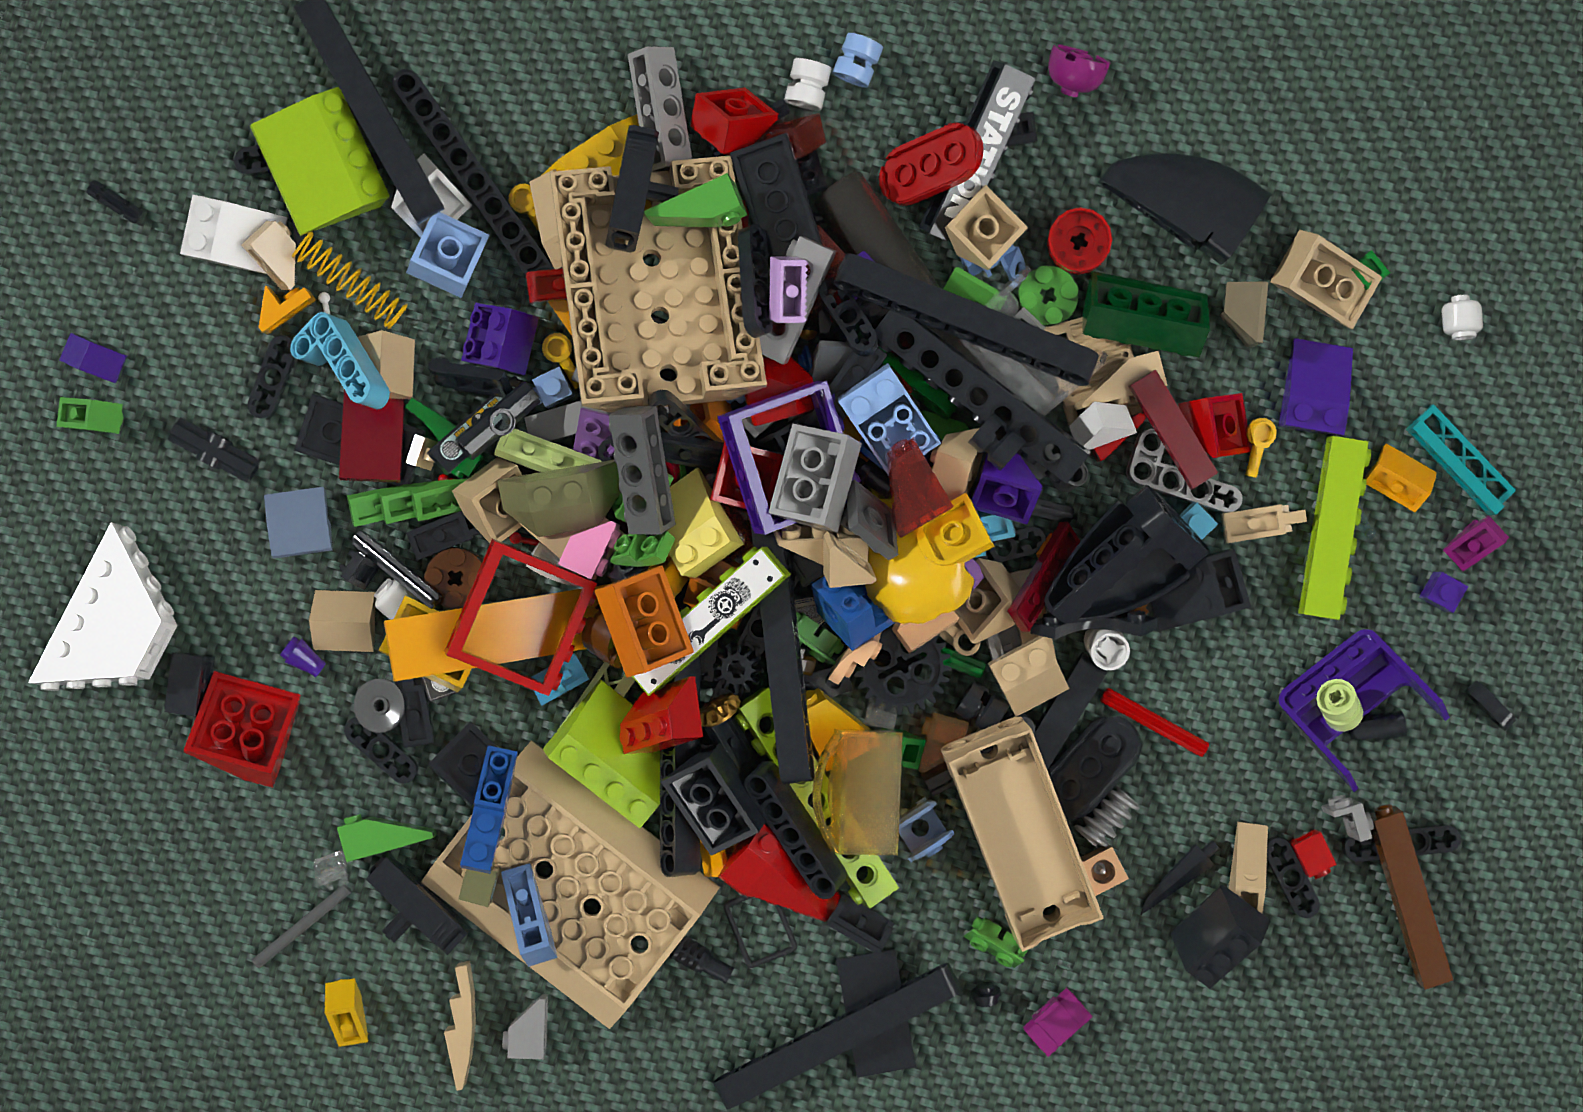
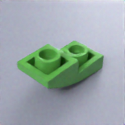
[610,531,675,567]

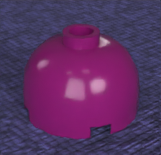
[1048,44,1111,97]

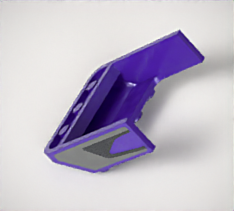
[1279,629,1450,792]

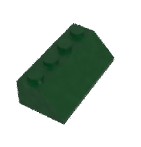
[1082,271,1210,358]

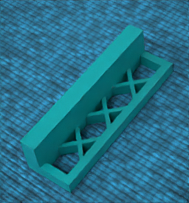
[1406,404,1516,515]

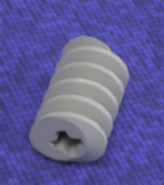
[1074,785,1140,848]

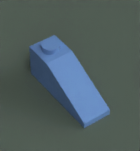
[501,863,558,967]

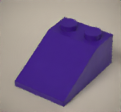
[1278,338,1353,437]

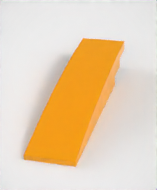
[384,584,609,681]

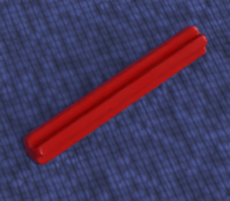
[1100,688,1209,757]

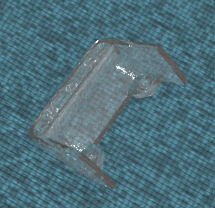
[961,266,1108,416]

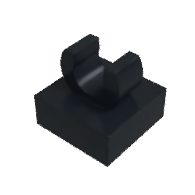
[339,551,380,590]

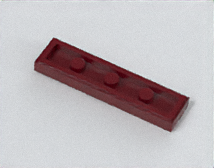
[1128,370,1218,489]
[1007,522,1081,632]

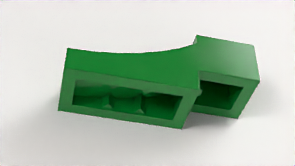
[405,398,485,479]

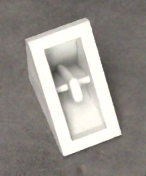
[1069,402,1137,450]

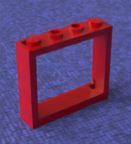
[444,538,597,696]

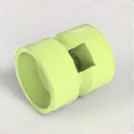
[1316,679,1363,732]

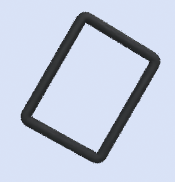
[723,895,798,968]

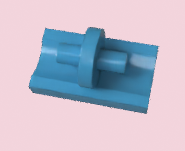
[531,653,589,706]

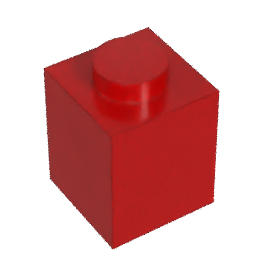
[1289,829,1337,879]

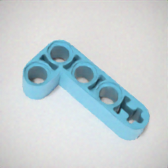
[290,312,390,409]

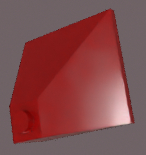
[183,671,301,788]

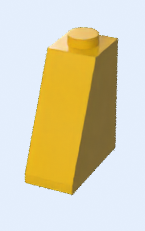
[806,688,880,771]

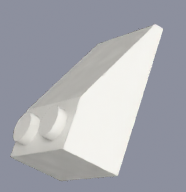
[180,195,288,275]

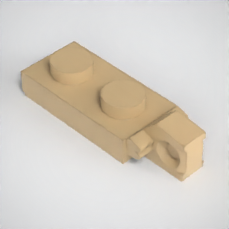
[1221,504,1307,543]

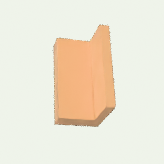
[892,611,960,654]

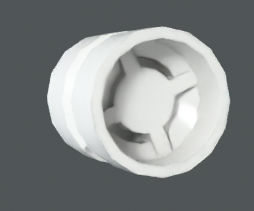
[784,58,831,111]
[1084,629,1130,670]

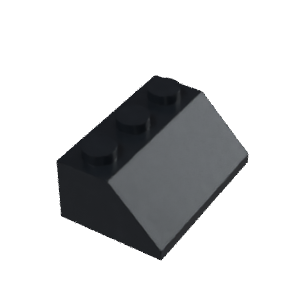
[661,742,766,856]
[1170,884,1271,989]

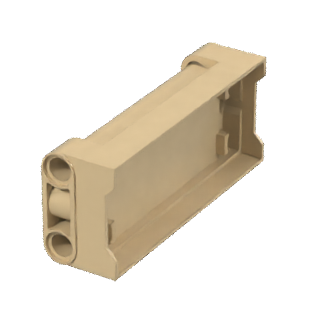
[941,717,1104,952]

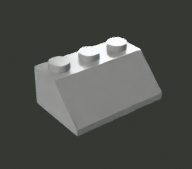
[768,424,862,533]

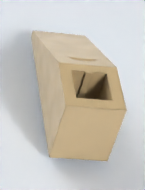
[1074,351,1168,410]
[773,524,869,565]
[1229,821,1268,914]

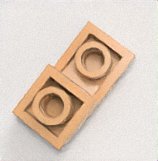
[828,632,883,685]

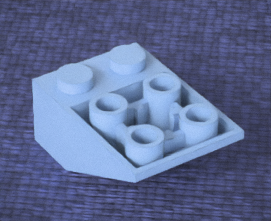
[837,363,941,478]

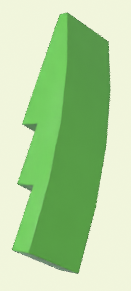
[347,478,468,527]

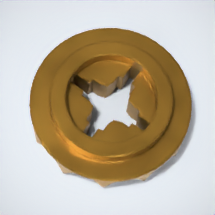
[699,693,741,727]

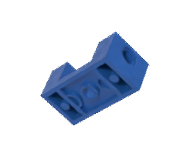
[811,576,895,651]

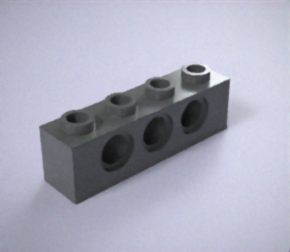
[609,406,676,534]

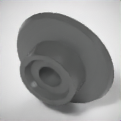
[354,679,404,733]

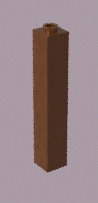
[1370,804,1453,990]

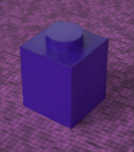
[1419,572,1468,613]

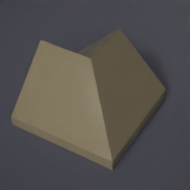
[1220,282,1268,348]

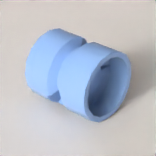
[832,33,883,88]

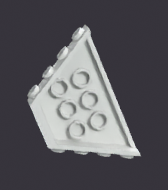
[28,522,177,691]

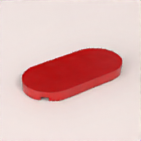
[879,123,984,206]

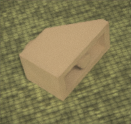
[241,221,296,290]

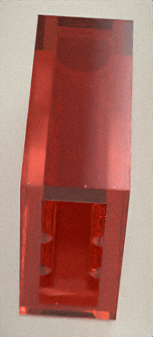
[887,437,954,538]

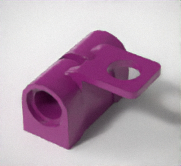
[1022,987,1093,1057]

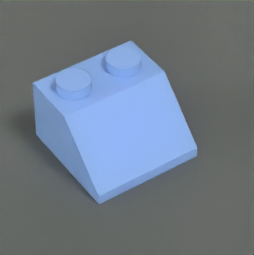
[406,212,489,298]

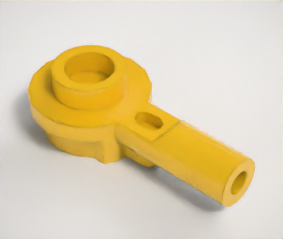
[509,184,540,233]
[542,333,579,389]
[1245,418,1277,478]

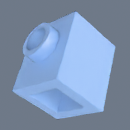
[532,367,575,409]

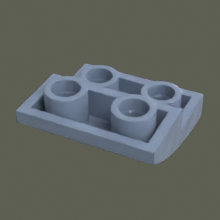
[264,487,333,559]

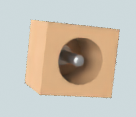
[1081,843,1129,896]

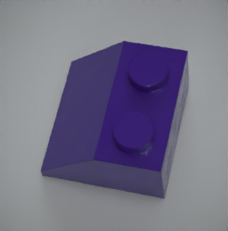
[971,453,1042,524]

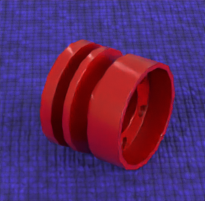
[1047,207,1112,275]

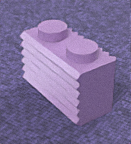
[769,256,808,323]

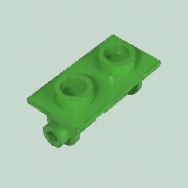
[796,611,844,665]
[964,916,1028,968]

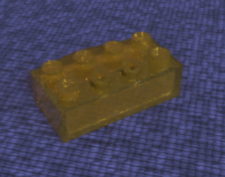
[813,729,903,855]

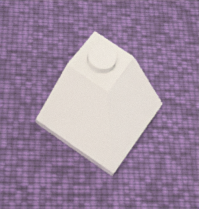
[391,154,472,238]

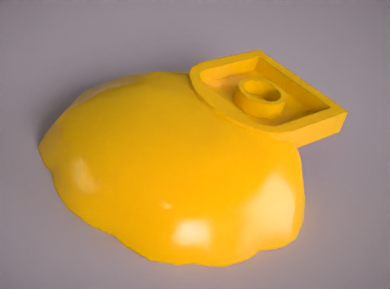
[865,493,994,624]

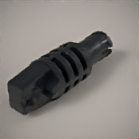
[669,936,735,984]

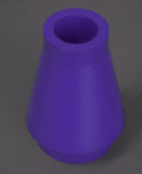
[279,636,326,678]

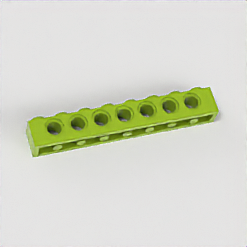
[734,687,899,908]

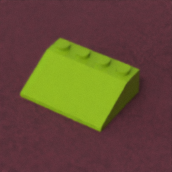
[250,87,390,236]
[543,679,660,828]

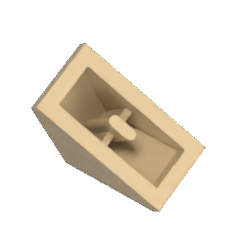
[823,531,877,588]

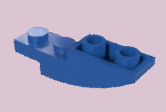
[460,746,518,874]

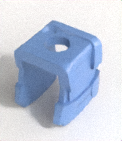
[889,797,954,862]

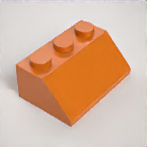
[594,566,694,678]

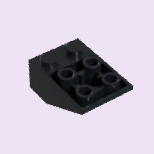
[1151,549,1251,631]

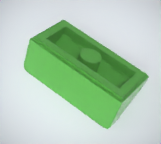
[943,267,1008,312]

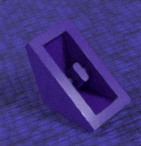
[59,333,127,383]

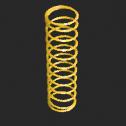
[291,231,408,329]

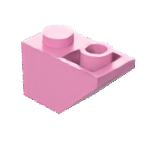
[558,521,622,581]

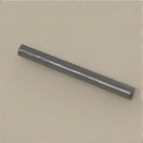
[252,883,352,969]

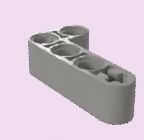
[1126,429,1243,513]

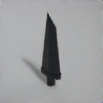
[1140,840,1220,915]

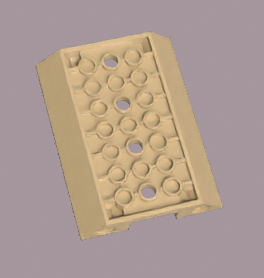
[550,156,767,412]
[421,740,720,1029]

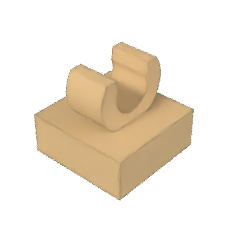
[406,434,438,471]

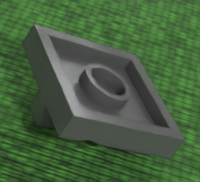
[840,479,898,560]

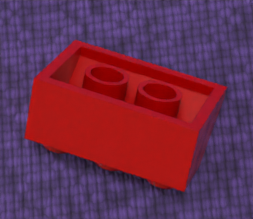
[620,676,703,754]

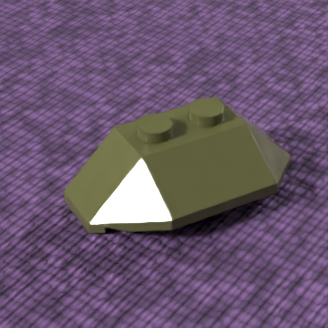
[497,460,621,537]

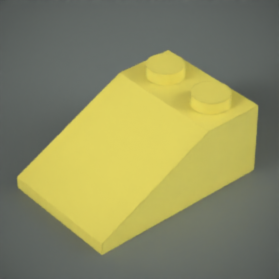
[667,468,744,578]

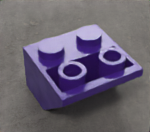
[461,303,539,375]

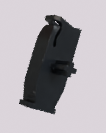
[605,125,679,253]
[366,851,472,955]

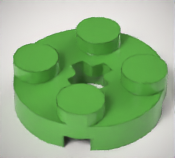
[1018,266,1078,326]

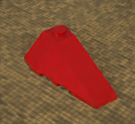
[718,824,841,922]

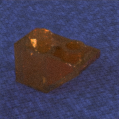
[918,711,969,773]

